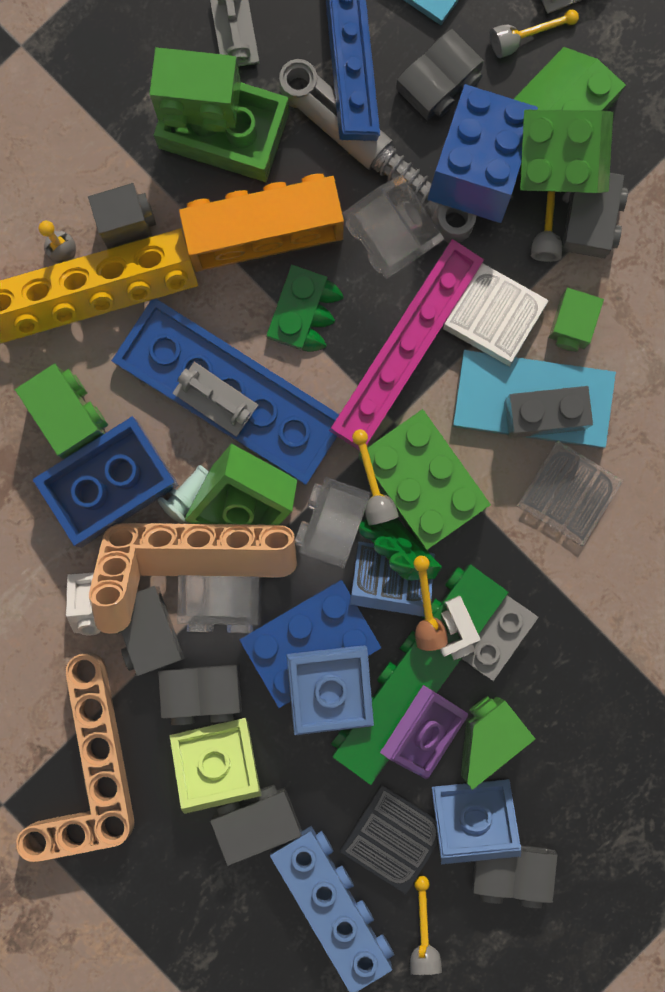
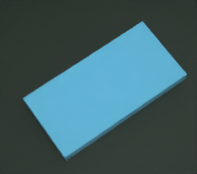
[452,350,616,449]

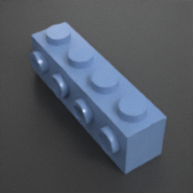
[270,826,394,992]

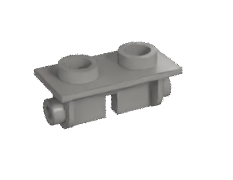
[210,0,260,67]
[173,361,258,437]
[462,595,539,681]

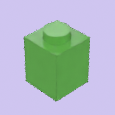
[548,287,604,352]

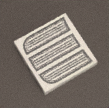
[443,263,549,367]

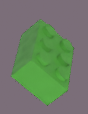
[154,82,290,182]
[358,409,491,550]

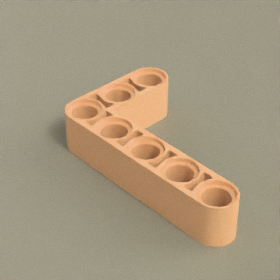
[89,523,297,634]
[16,653,134,862]

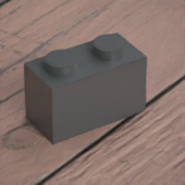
[562,173,628,259]
[88,183,156,249]
[505,386,593,438]
[115,586,185,676]
[210,785,302,866]

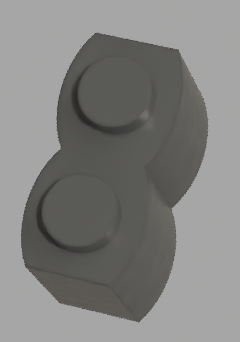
[396,29,484,121]
[158,664,242,725]
[472,846,558,908]

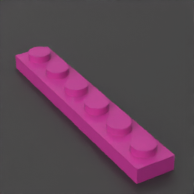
[329,239,484,451]

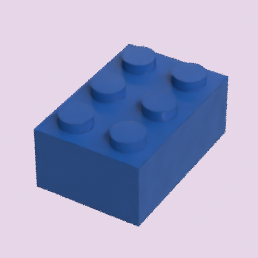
[427,84,538,223]
[32,416,179,548]
[239,580,381,708]

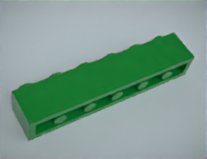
[331,564,509,785]

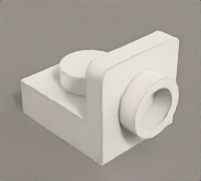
[66,573,101,636]
[440,596,481,660]

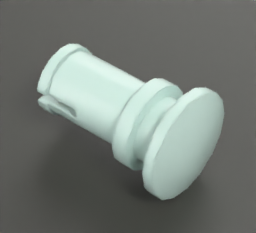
[158,465,209,524]

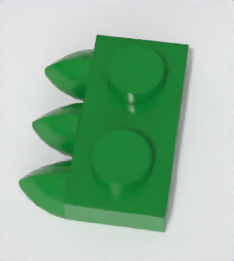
[266,265,344,352]
[359,518,442,581]

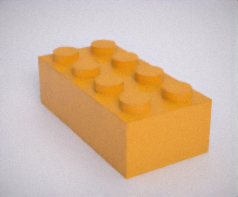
[179,173,344,272]

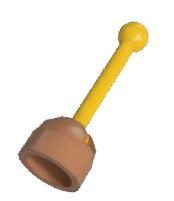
[413,556,448,651]

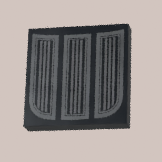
[340,784,438,895]

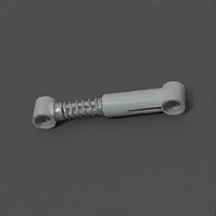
[279,59,476,243]

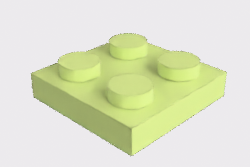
[169,718,261,814]

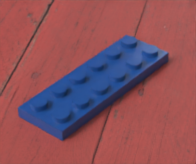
[111,299,339,486]

